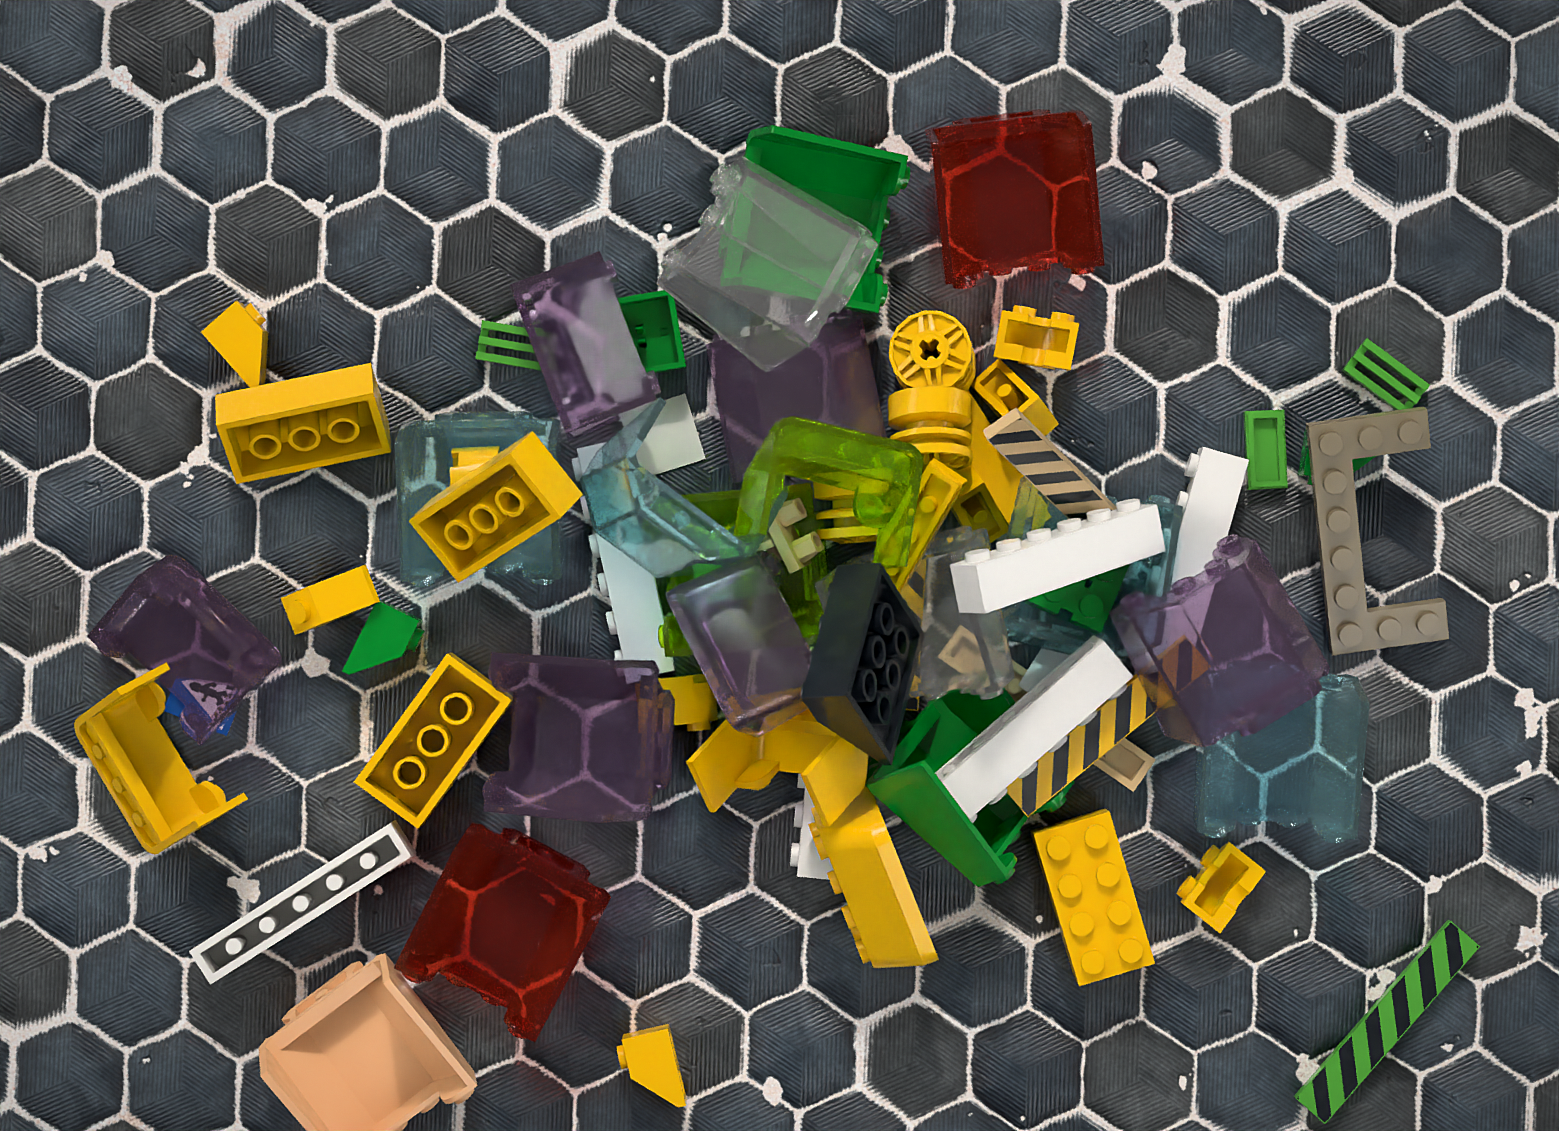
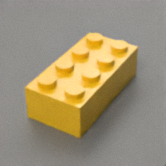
[215,363,391,484]
[409,431,583,583]
[354,652,515,829]
[1030,808,1155,986]

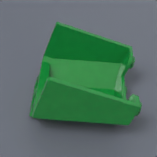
[718,125,910,314]
[865,673,1075,887]

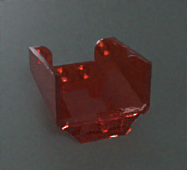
[925,109,1105,289]
[394,823,611,1042]

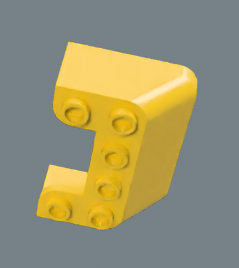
[808,786,939,968]

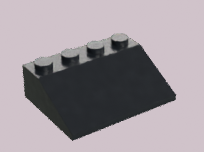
[801,563,925,765]

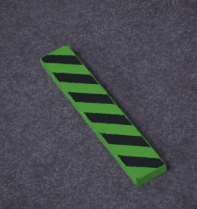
[1294,920,1480,1124]

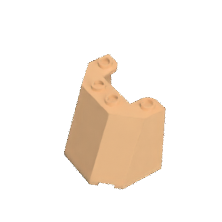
[259,953,478,1131]

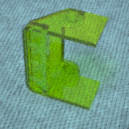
[733,416,923,569]

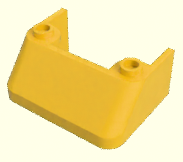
[74,662,248,855]
[686,691,869,827]

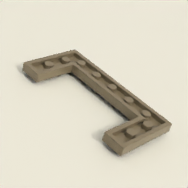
[1306,406,1449,656]

